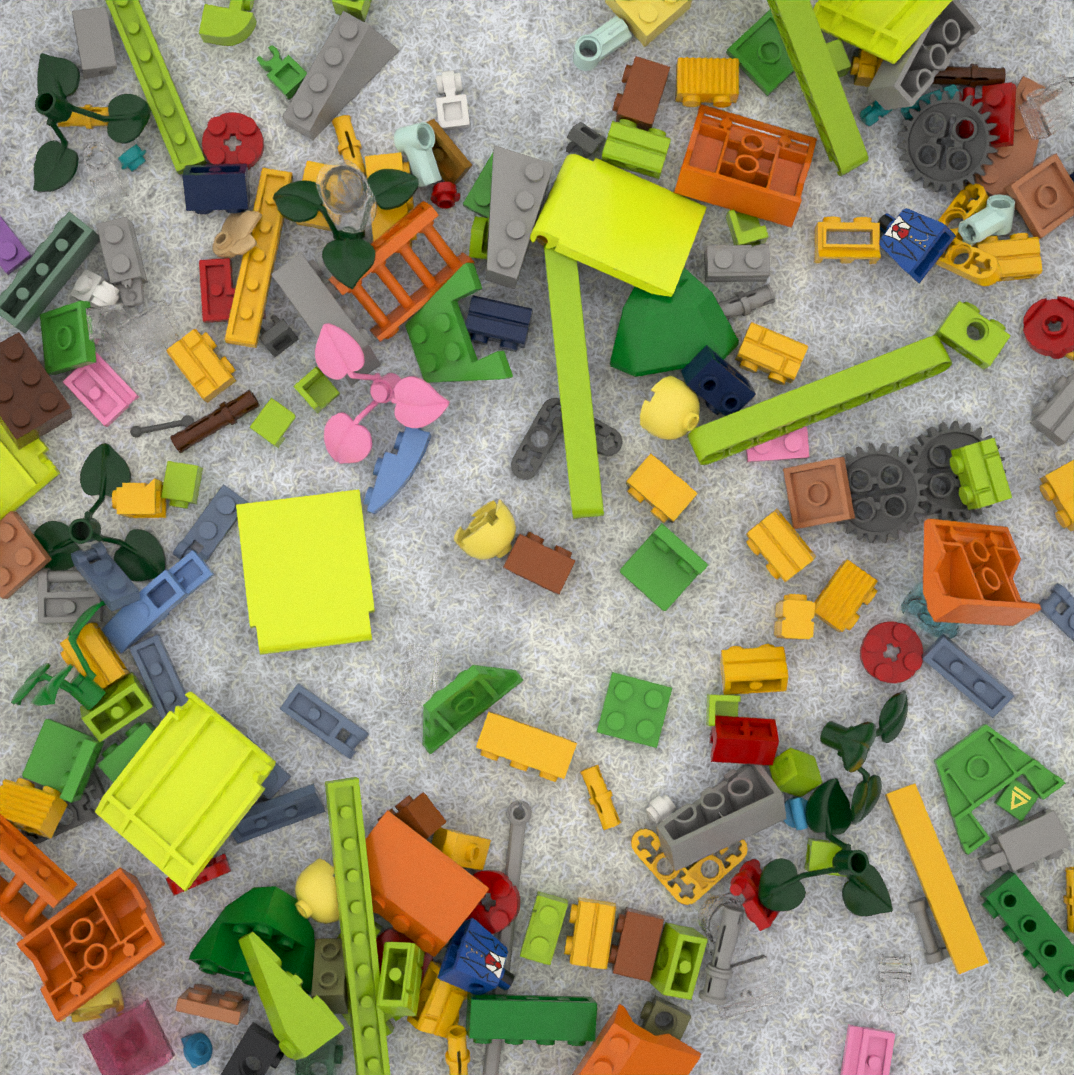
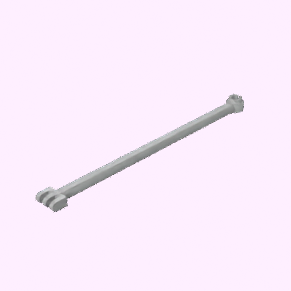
[483,800,532,1075]

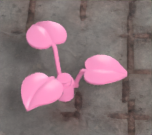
[315,323,450,464]

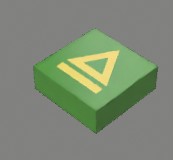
[994,779,1039,822]

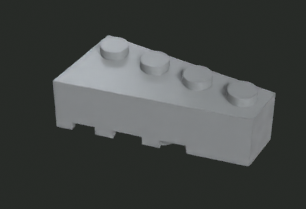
[867,0,982,110]
[485,145,553,289]
[271,253,381,386]

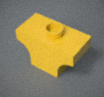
[431,827,491,870]

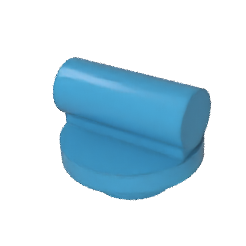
[784,797,808,830]
[181,1033,212,1068]

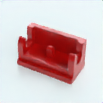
[709,715,779,766]

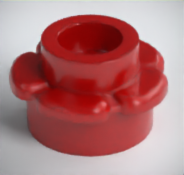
[430,182,461,209]

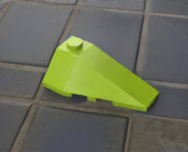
[238,932,345,1060]

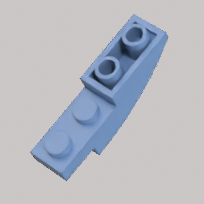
[364,427,431,514]
[102,550,215,654]

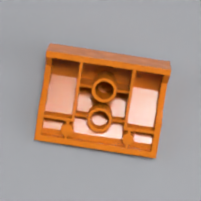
[674,104,817,228]
[923,519,1041,626]
[365,810,489,957]
[16,867,165,1022]
[572,1004,702,1075]

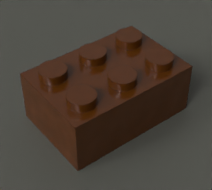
[0,332,72,450]

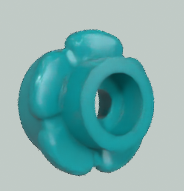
[118,144,146,172]

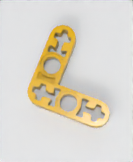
[935,183,1002,286]
[631,828,748,905]

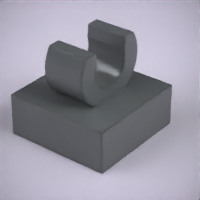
[566,122,606,159]
[259,315,299,357]

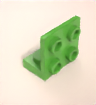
[620,523,708,611]
[22,719,105,803]

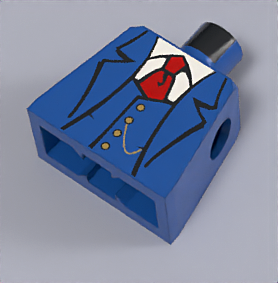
[878,208,956,284]
[437,918,515,995]

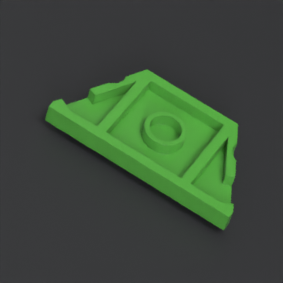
[422,665,523,754]

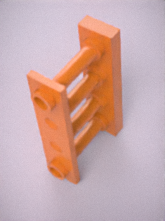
[328,201,475,342]
[0,814,78,937]

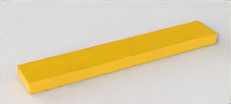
[224,167,293,348]
[885,783,989,974]

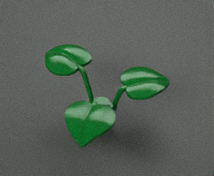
[11,601,106,710]

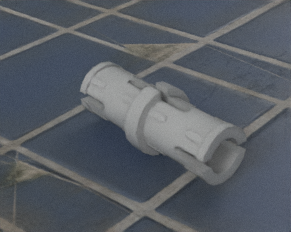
[718,284,775,320]

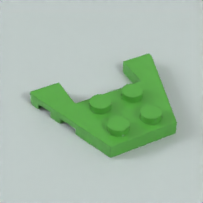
[405,263,513,383]
[934,724,1066,855]

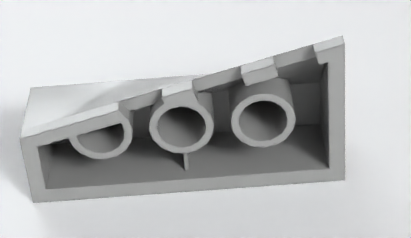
[282,11,399,140]
[656,764,787,871]

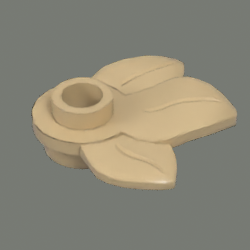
[212,211,262,259]

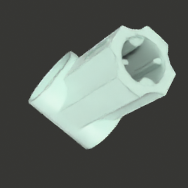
[573,15,632,71]
[394,122,442,187]
[958,194,1015,246]

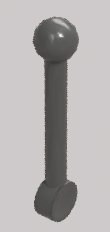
[130,415,194,438]

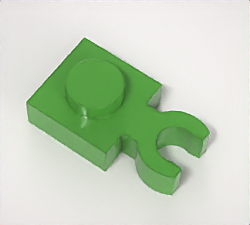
[257,45,307,99]

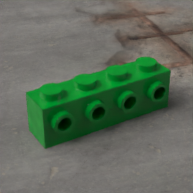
[980,870,1074,997]
[466,993,597,1046]

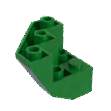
[610,268,739,377]
[189,886,315,995]

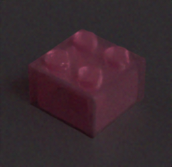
[82,998,175,1075]

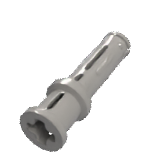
[698,905,744,1005]

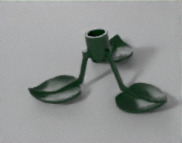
[33,53,151,192]
[273,169,419,289]
[34,443,166,581]
[820,690,908,825]
[758,778,893,917]

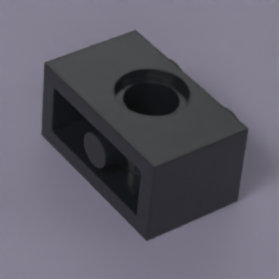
[221,1022,284,1075]

